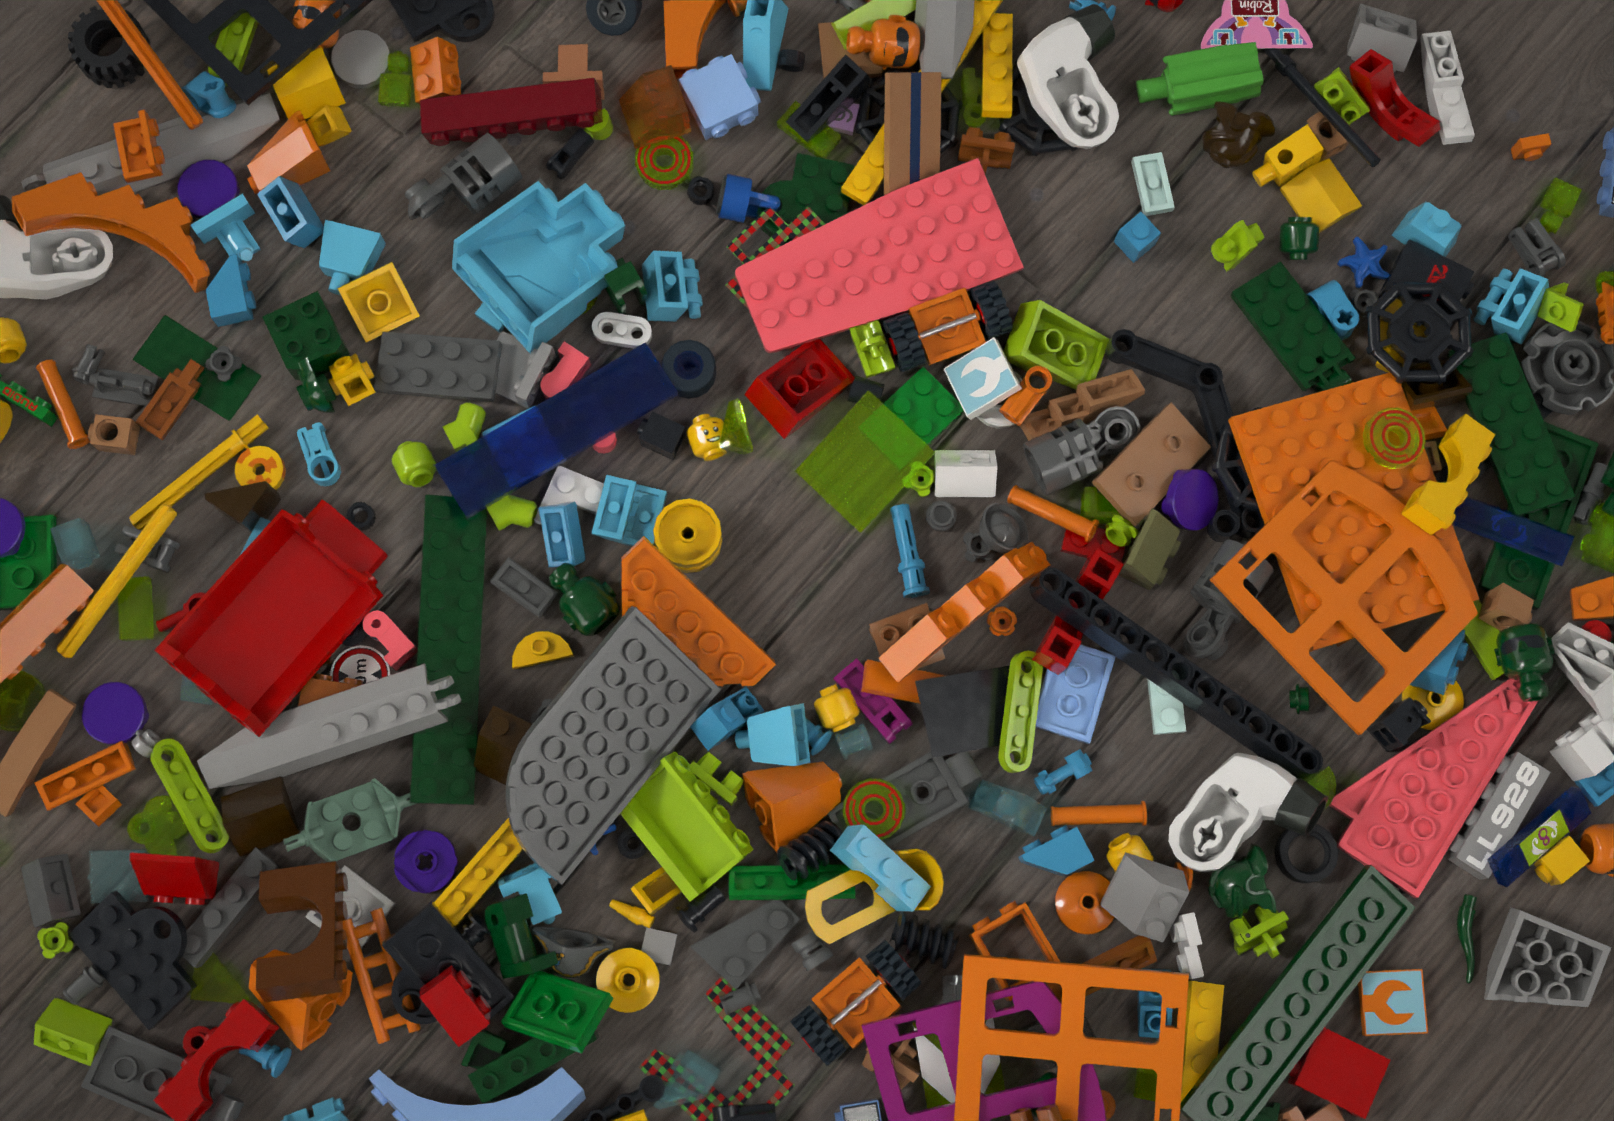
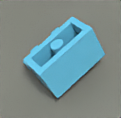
[642,250,703,322]
[1474,268,1549,344]

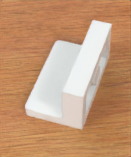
[934,450,997,497]

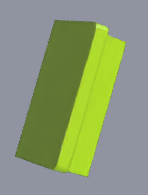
[33,998,112,1066]

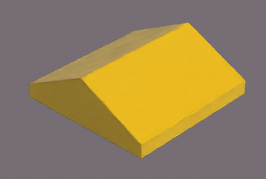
[267,47,346,119]
[1279,158,1362,233]
[337,262,420,342]

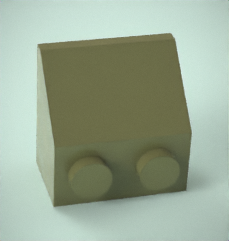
[1118,509,1181,590]

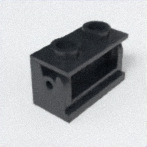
[1367,697,1431,752]

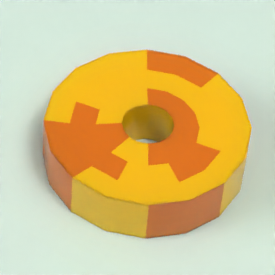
[235,446,286,490]

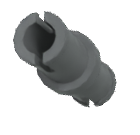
[1572,462,1608,525]

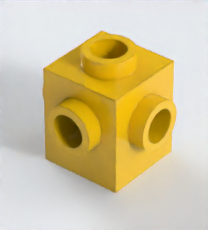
[328,353,376,406]

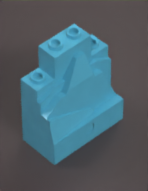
[452,181,625,354]

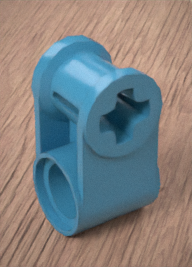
[181,71,236,118]
[1306,280,1359,340]

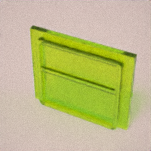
[795,390,936,533]

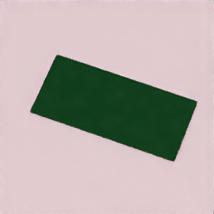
[133,315,261,421]

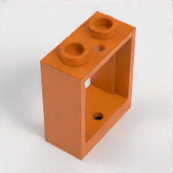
[969,900,1060,1002]

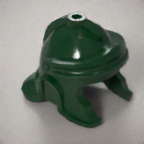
[1207,843,1276,919]

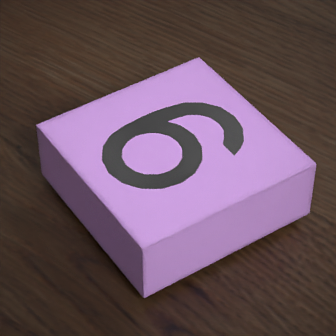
[825,103,860,135]

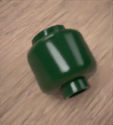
[1279,217,1319,260]

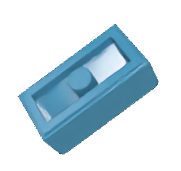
[539,502,585,567]

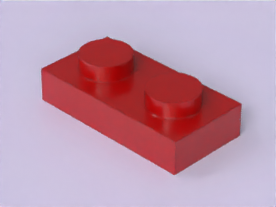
[1060,528,1125,562]

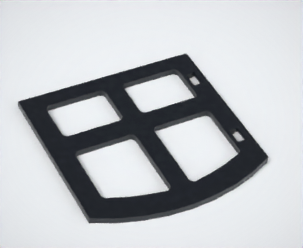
[143,0,373,106]

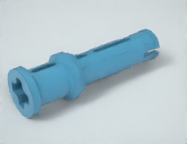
[890,504,930,598]

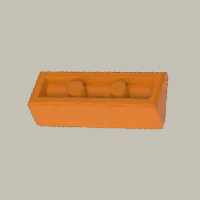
[34,741,136,811]

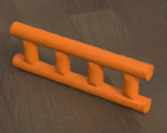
[343,908,421,1044]

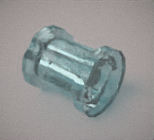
[834,723,873,760]

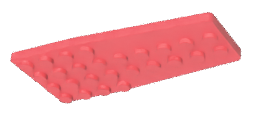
[735,158,1024,353]

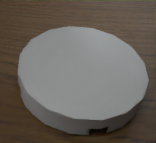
[331,30,391,89]

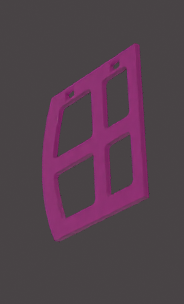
[862,981,1106,1121]

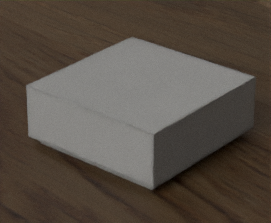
[641,927,678,966]

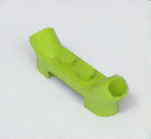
[442,402,538,531]

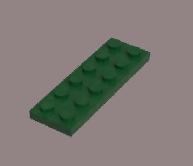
[1447,332,1575,517]
[1478,422,1599,610]

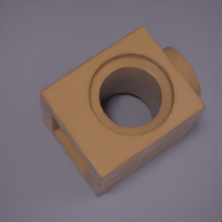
[1307,112,1349,162]
[88,414,140,455]
[1478,583,1534,631]

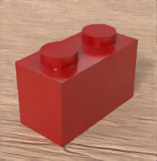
[419,965,492,1047]

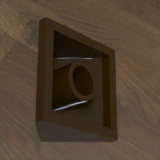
[1401,358,1472,411]
[204,481,281,533]
[221,776,300,857]

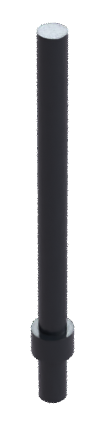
[1264,48,1381,167]

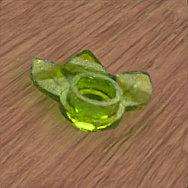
[127,795,188,856]

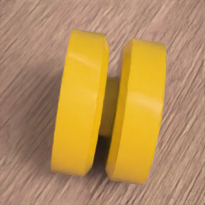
[653,498,723,573]

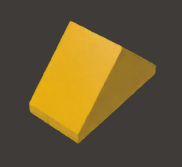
[630,867,681,915]

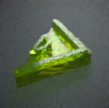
[719,398,754,455]
[190,952,251,1003]

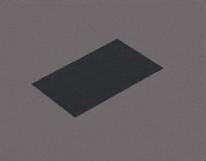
[915,666,1010,758]

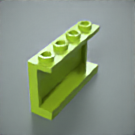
[620,751,754,902]

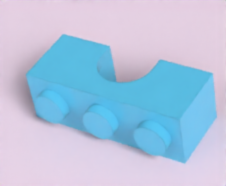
[830,825,931,911]

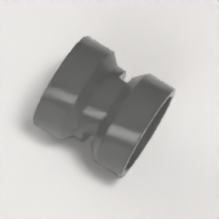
[791,931,834,972]

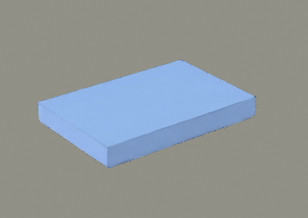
[1036,644,1116,744]

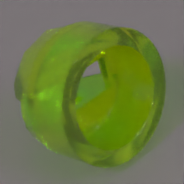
[1595,271,1614,294]

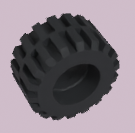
[68,6,151,88]

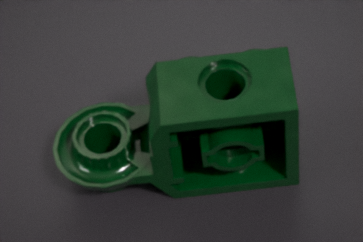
[262,291,350,413]

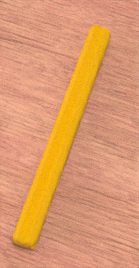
[56,504,177,658]

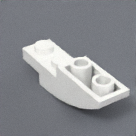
[1421,31,1475,145]

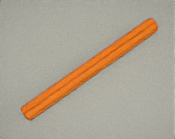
[96,0,203,130]

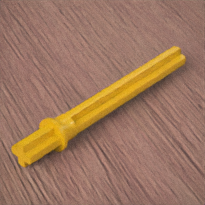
[129,414,269,530]

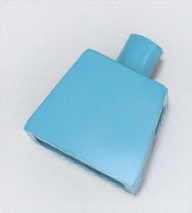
[1391,202,1462,257]
[319,220,386,296]
[735,703,811,766]

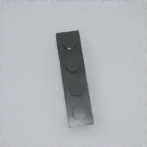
[182,847,282,969]

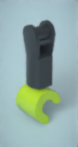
[546,108,613,180]

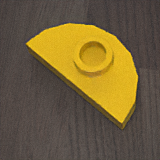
[512,631,574,670]

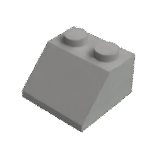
[1347,3,1417,73]
[1100,852,1189,942]

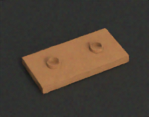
[1092,402,1211,527]

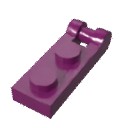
[833,658,913,745]

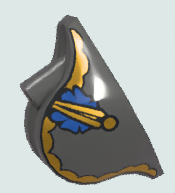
[532,926,616,978]

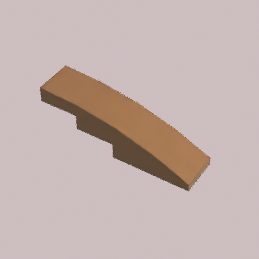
[1020,369,1145,441]
[0,689,77,817]

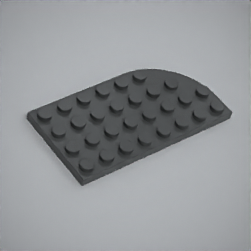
[506,606,720,885]

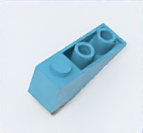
[743,0,789,91]

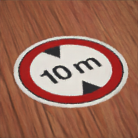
[330,645,390,684]

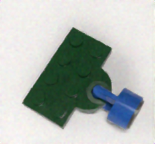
[716,153,855,245]

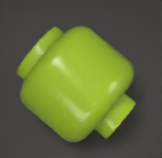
[391,441,437,487]

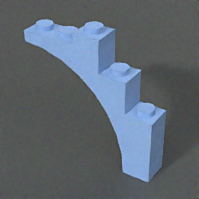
[369,1067,586,1121]

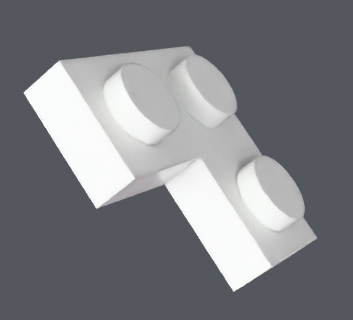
[534,465,604,525]
[1169,912,1204,979]

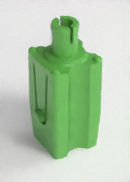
[1136,42,1264,116]

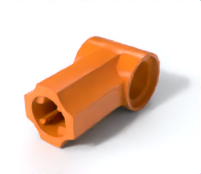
[999,366,1052,427]

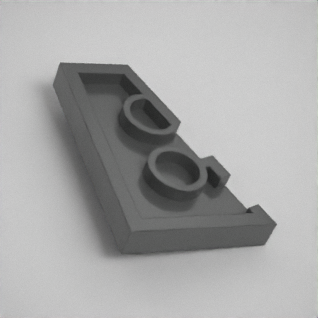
[690,900,800,989]

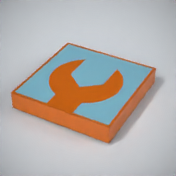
[1358,969,1428,1036]

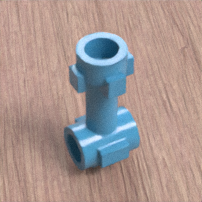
[1034,749,1093,795]

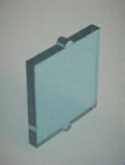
[87,849,148,903]

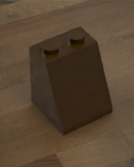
[474,705,532,785]

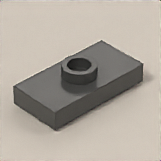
[490,557,559,619]

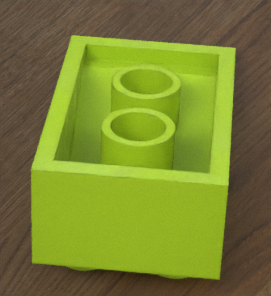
[1003,300,1110,390]

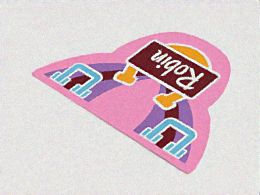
[1201,0,1313,49]

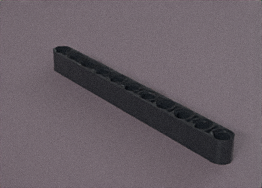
[1030,568,1323,780]

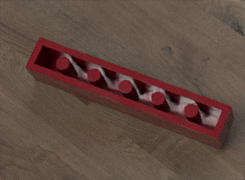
[420,78,603,146]

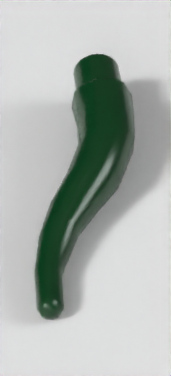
[1457,894,1477,984]

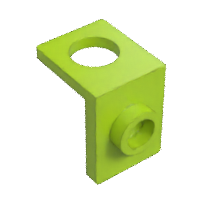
[1537,282,1584,332]

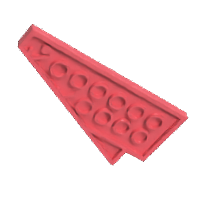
[1327,678,1538,898]

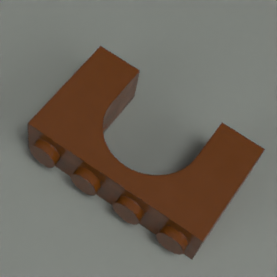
[256,861,348,1002]

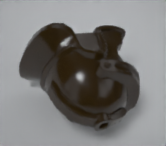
[1203,101,1275,168]

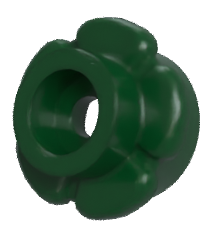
[1289,684,1309,714]

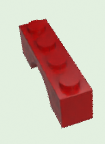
[1032,548,1124,675]
[153,999,280,1121]

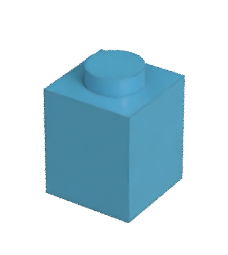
[1114,212,1161,263]

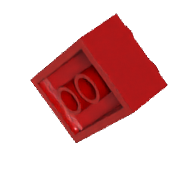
[744,339,855,439]
[129,853,219,906]

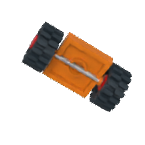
[883,280,1013,372]
[790,940,922,1066]

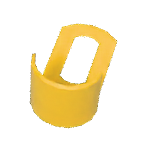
[805,849,944,944]

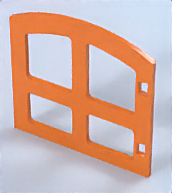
[1210,461,1478,736]
[954,954,1189,1121]

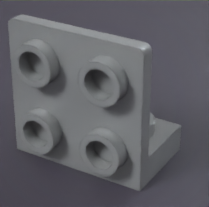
[495,331,556,408]

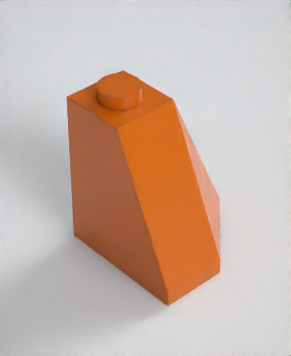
[247,110,330,194]
[742,761,842,852]
[249,949,353,1051]

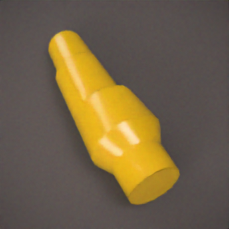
[609,899,655,928]

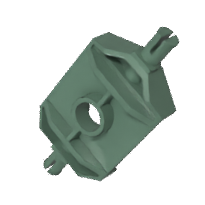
[283,778,416,862]

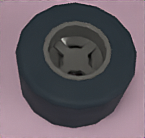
[586,0,642,36]

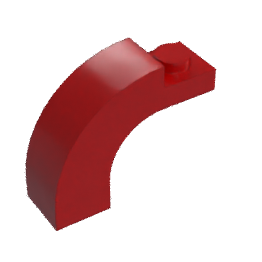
[1349,49,1441,147]

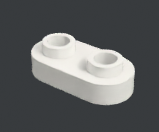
[592,312,652,349]

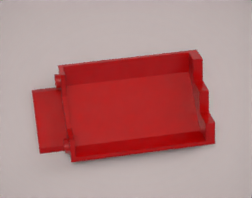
[154,500,388,737]

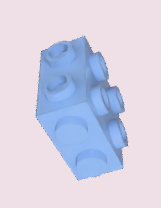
[678,54,761,140]

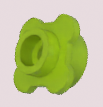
[903,461,935,497]
[1105,515,1138,546]
[37,922,74,959]

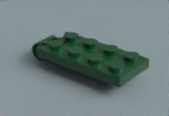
[1231,261,1355,393]

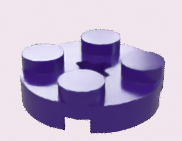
[394,830,459,894]

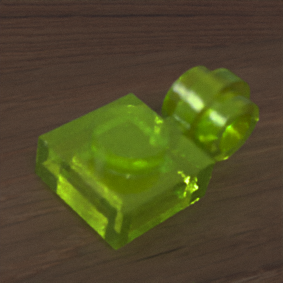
[378,50,412,107]
[960,68,987,128]
[1540,177,1582,234]

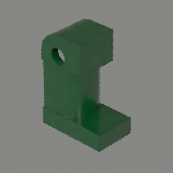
[604,257,648,315]
[485,893,558,979]

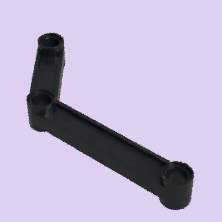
[1105,329,1265,539]

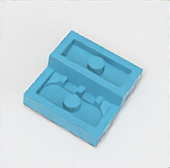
[592,475,667,546]

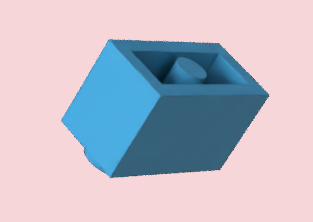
[257,176,324,248]

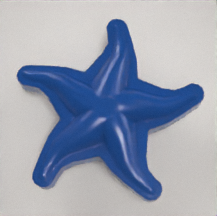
[1337,237,1389,288]

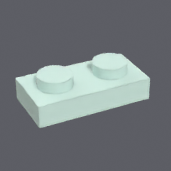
[1131,152,1175,216]
[1147,670,1186,735]

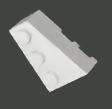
[1552,622,1614,722]

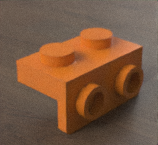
[410,37,461,104]
[113,110,165,183]

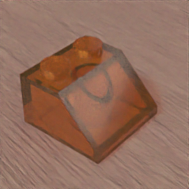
[619,65,692,149]

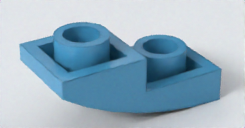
[1138,968,1172,1038]

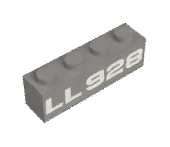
[1447,752,1551,880]

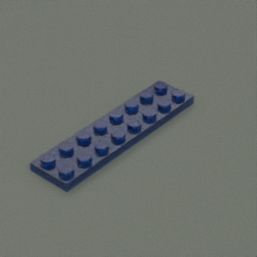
[434,342,678,519]

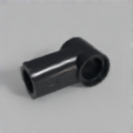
[712,1103,776,1121]

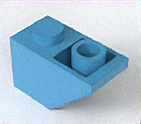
[206,254,256,327]
[1410,629,1469,695]
[690,687,764,751]
[1018,825,1095,876]

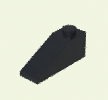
[786,55,873,142]

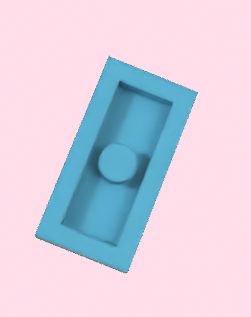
[191,194,261,261]
[498,863,562,925]

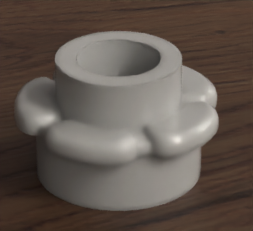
[131,729,161,758]

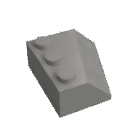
[1484,907,1611,1007]

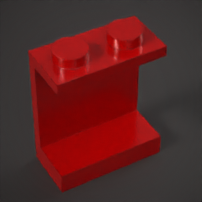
[1288,1027,1391,1119]

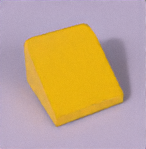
[307,105,352,147]

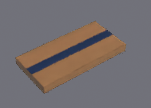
[884,72,942,195]

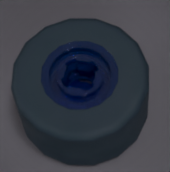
[661,340,717,399]

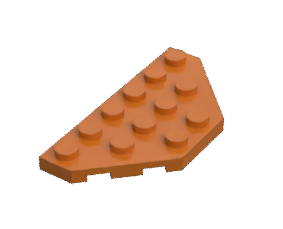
[621,536,776,686]

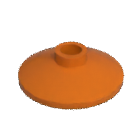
[1055,871,1115,934]

